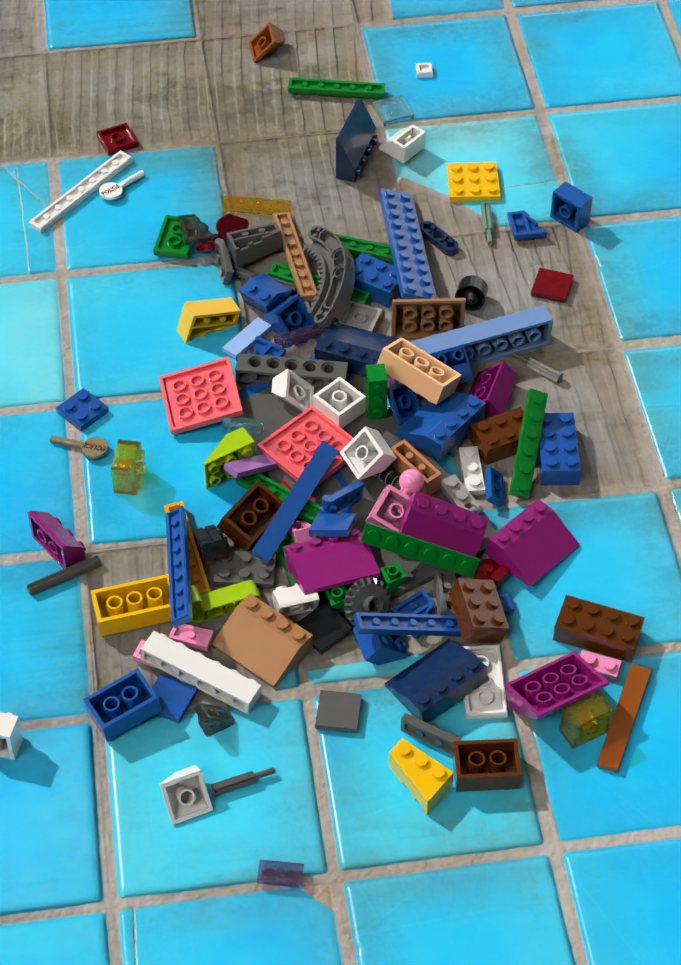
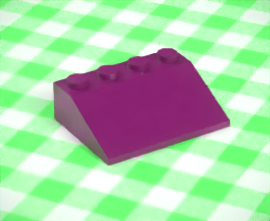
[399,490,489,578]
[485,499,580,588]
[284,529,381,595]
[504,651,609,719]

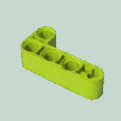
[188,580,262,624]

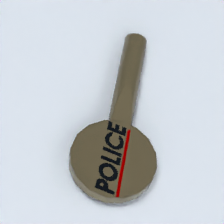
[50,435,108,459]

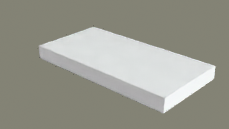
[462,645,508,719]

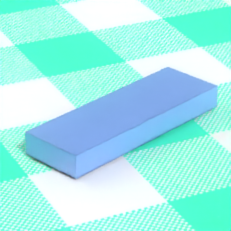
[222,317,272,360]

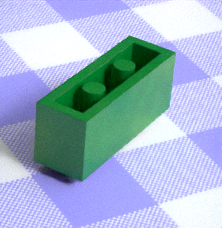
[365,364,388,420]

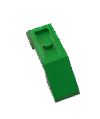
[324,562,406,610]

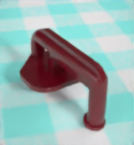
[196,214,249,253]

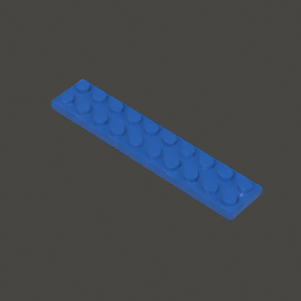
[378,188,437,299]

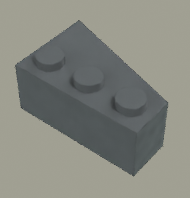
[226,222,282,268]

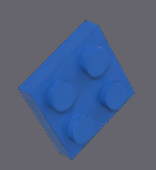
[56,388,109,432]

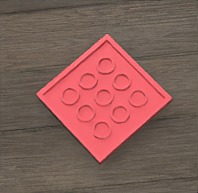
[159,357,244,435]
[257,405,353,486]

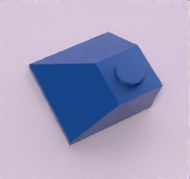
[387,383,421,424]

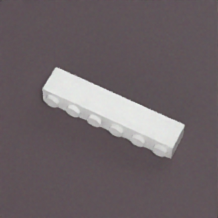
[141,631,261,714]

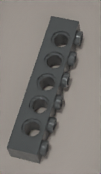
[235,353,348,389]

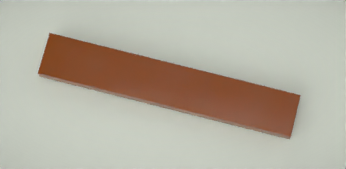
[596,663,651,773]

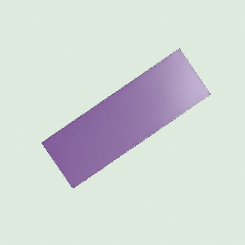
[223,454,277,479]

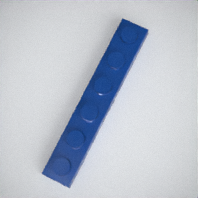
[353,612,462,636]

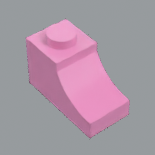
[287,520,316,543]

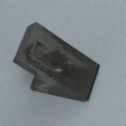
[194,703,236,737]

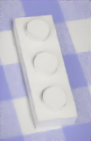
[458,446,485,496]

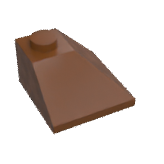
[248,22,286,63]

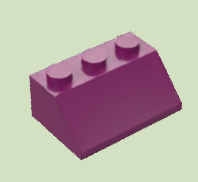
[469,361,518,419]
[28,510,86,569]

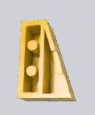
[176,297,241,344]
[388,738,454,815]

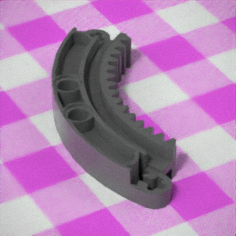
[303,225,355,328]

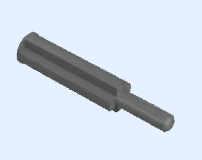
[513,352,563,383]
[211,767,275,796]

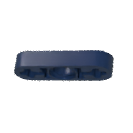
[420,221,458,256]

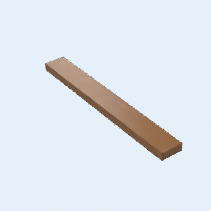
[273,212,318,302]

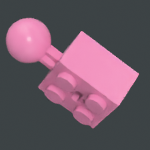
[365,469,424,532]

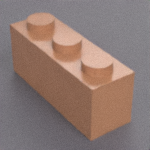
[390,439,442,495]

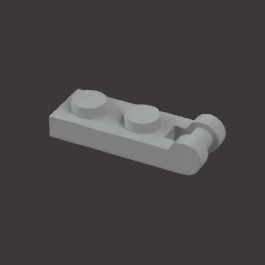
[441,474,483,514]

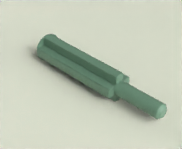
[481,203,493,244]

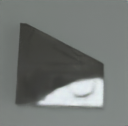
[177,214,218,245]

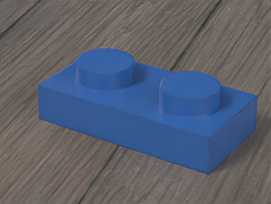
[485,466,505,508]

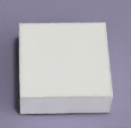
[416,63,433,78]

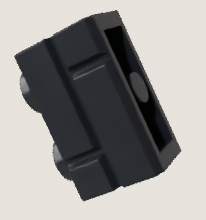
[193,524,229,562]

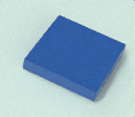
[309,513,357,537]
[152,674,198,723]

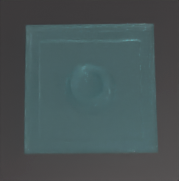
[372,95,414,126]
[223,417,263,433]

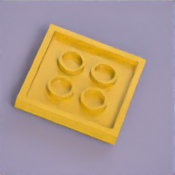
[446,162,501,202]

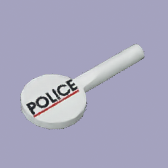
[99,170,145,200]

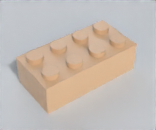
[377,337,462,405]

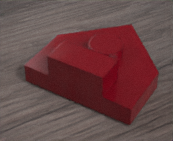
[474,559,512,590]

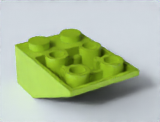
[203,427,255,489]

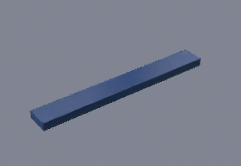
[251,441,339,564]
[166,506,193,628]

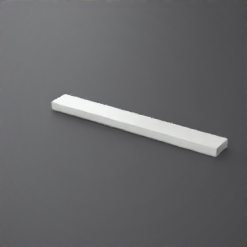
[28,150,133,234]

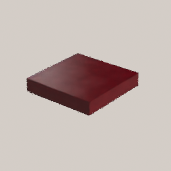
[96,123,139,156]
[531,268,574,303]

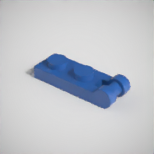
[319,480,365,513]

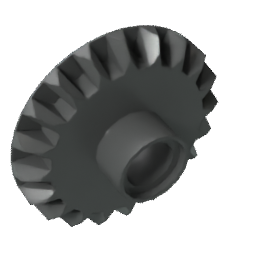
[344,577,392,626]

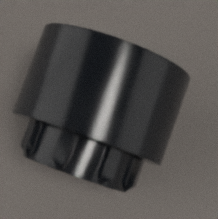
[455,275,488,311]

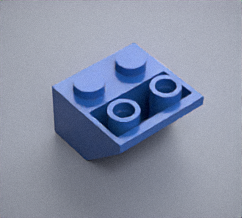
[429,344,474,385]
[353,626,409,665]

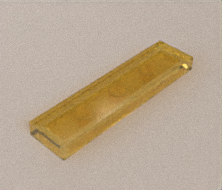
[222,195,291,215]

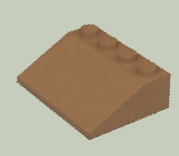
[390,298,466,340]
[211,593,313,689]

